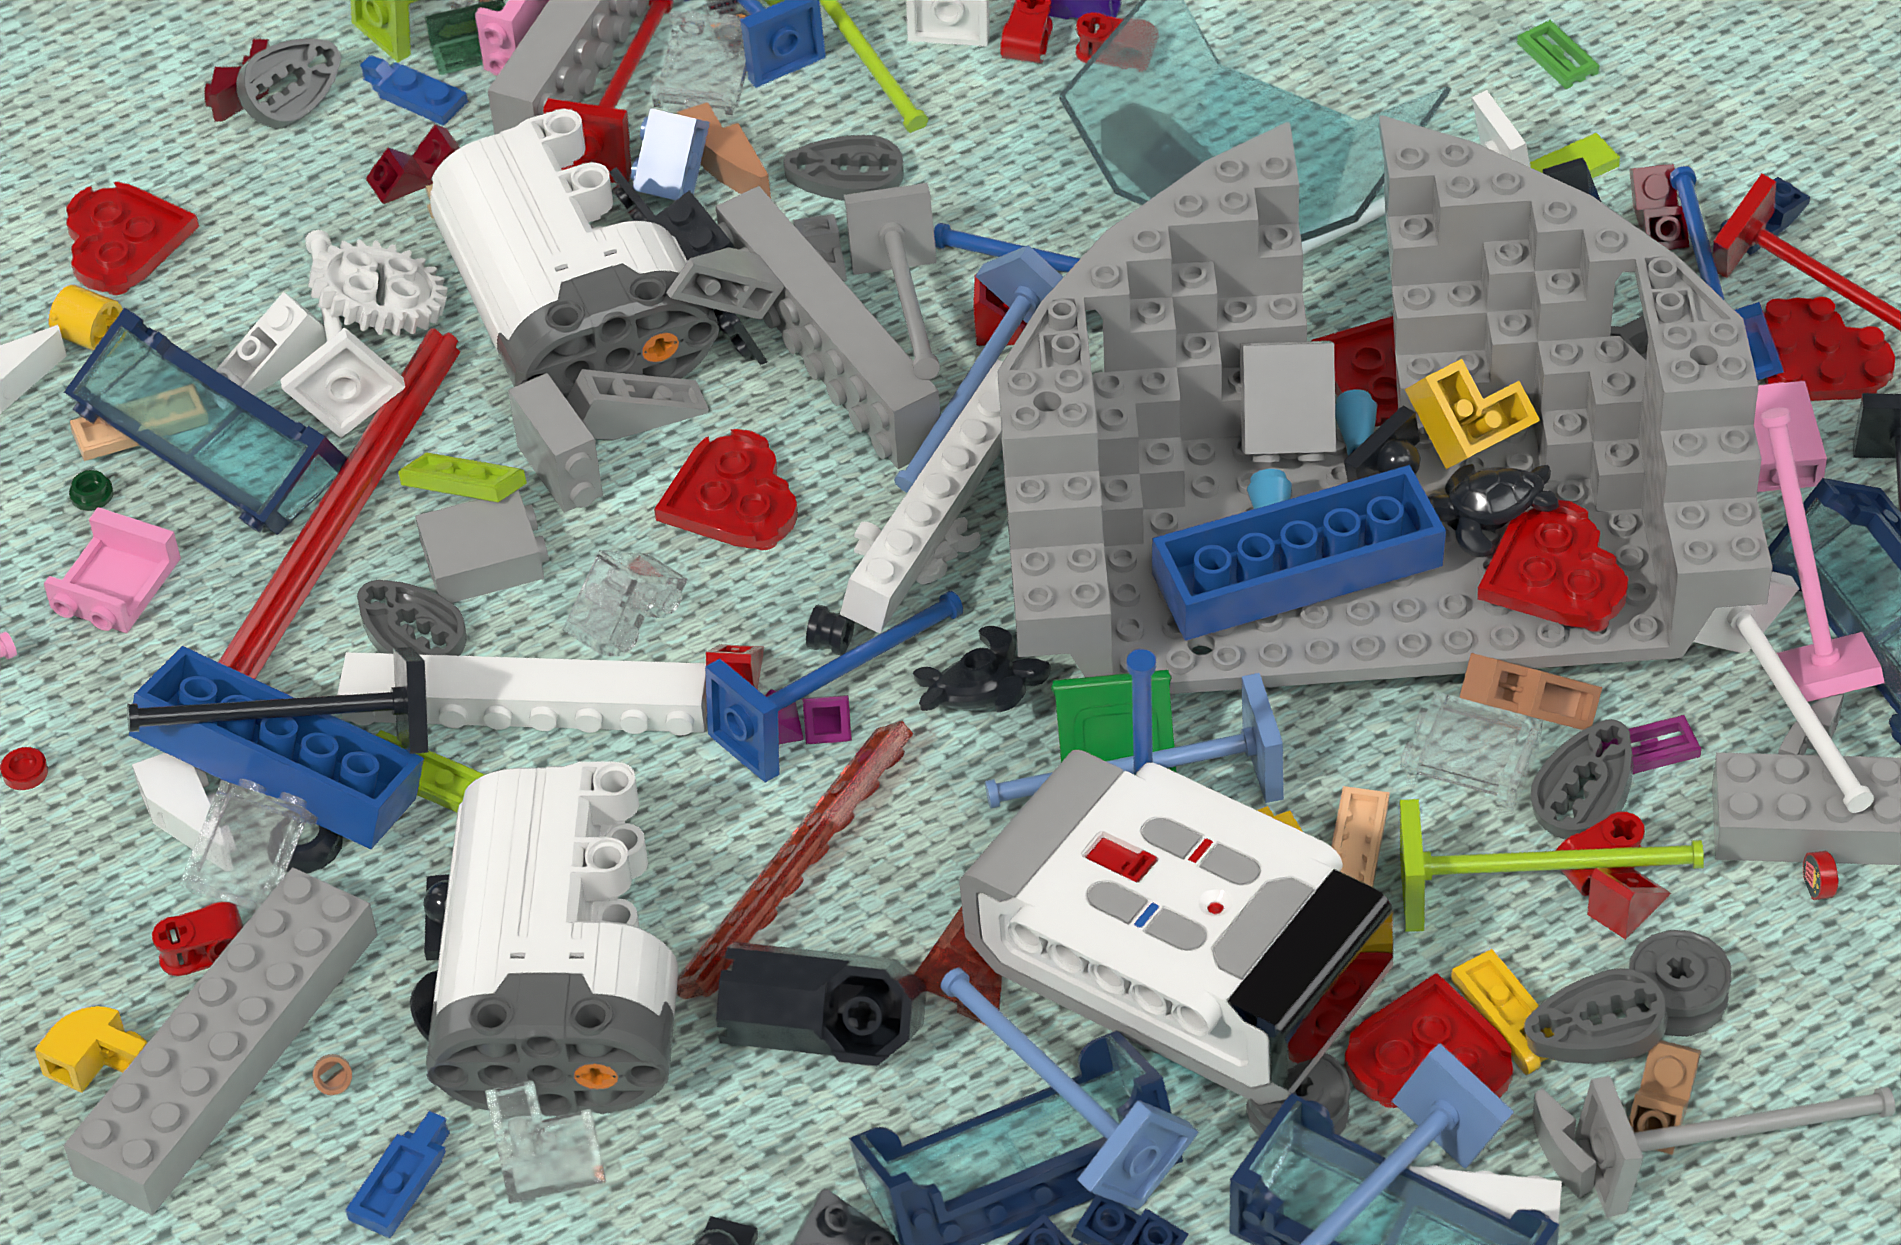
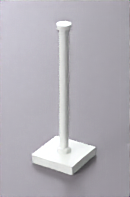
[906,0,990,46]
[1301,90,1530,255]
[280,230,405,438]
[1693,571,1874,813]

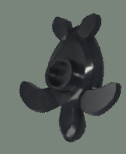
[1428,464,1559,557]
[913,625,1051,712]

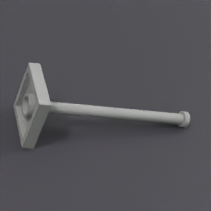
[844,183,940,380]
[1575,1076,1895,1218]

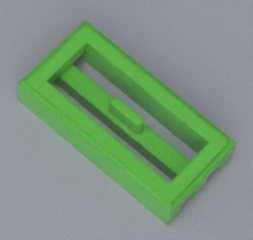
[1517,20,1600,89]

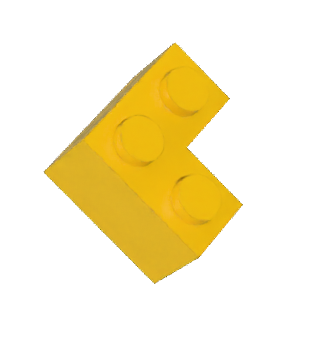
[1404,359,1540,469]

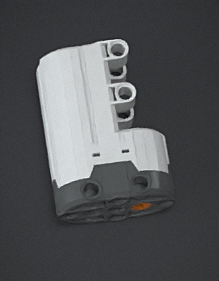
[430,109,719,399]
[426,762,678,1116]

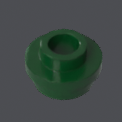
[69,470,114,511]

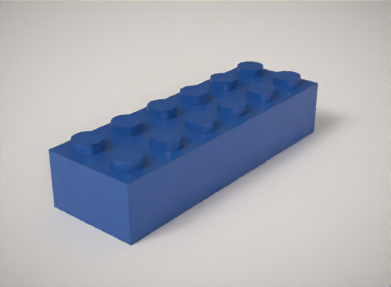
[1152,465,1446,641]
[128,646,424,850]

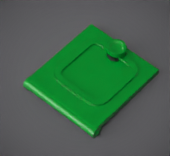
[1051,669,1177,773]

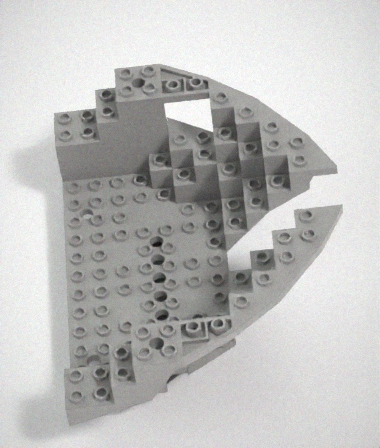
[998,116,1772,694]

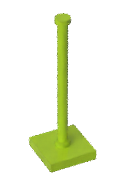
[350,0,419,63]
[765,0,928,133]
[1400,799,1704,932]

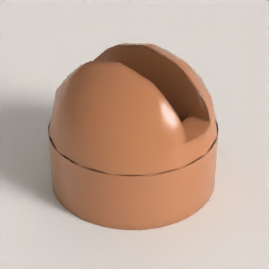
[312,1054,352,1095]

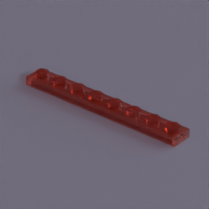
[676,721,913,999]

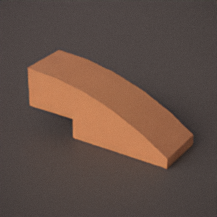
[677,102,771,199]
[1459,653,1603,730]

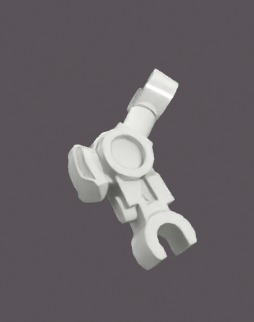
[854,517,980,585]

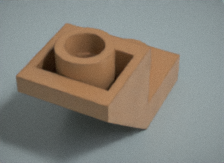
[1629,1040,1702,1155]

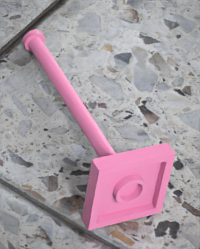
[1761,407,1885,702]

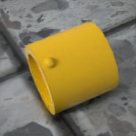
[48,285,122,352]

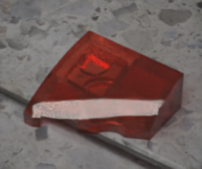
[914,906,1002,1025]

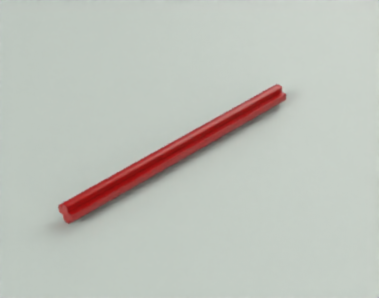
[218,328,461,679]

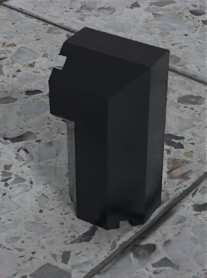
[716,942,927,1066]

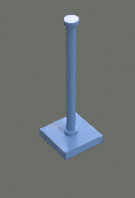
[894,245,1063,493]
[985,673,1284,809]
[941,968,1199,1210]
[1300,1043,1514,1245]

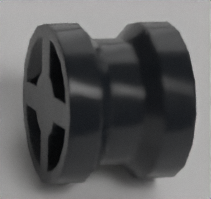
[806,604,855,656]

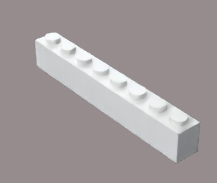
[840,359,1003,633]
[337,652,707,736]

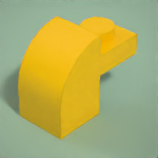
[34,1006,147,1093]

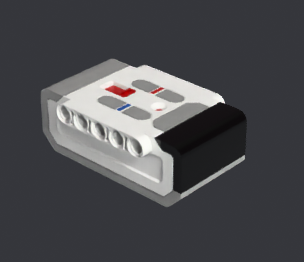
[959,750,1393,1105]

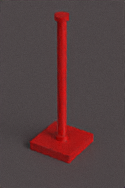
[543,0,674,183]
[1713,173,1901,331]

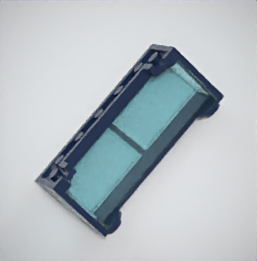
[64,307,347,535]
[1768,478,1901,745]
[849,1030,1184,1245]
[1229,1093,1560,1245]

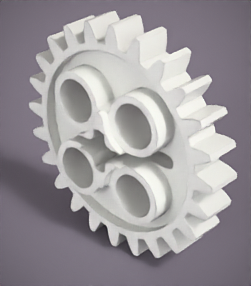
[308,239,448,336]

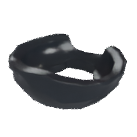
[268,814,343,874]

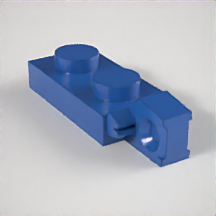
[360,55,468,126]
[345,1111,450,1238]

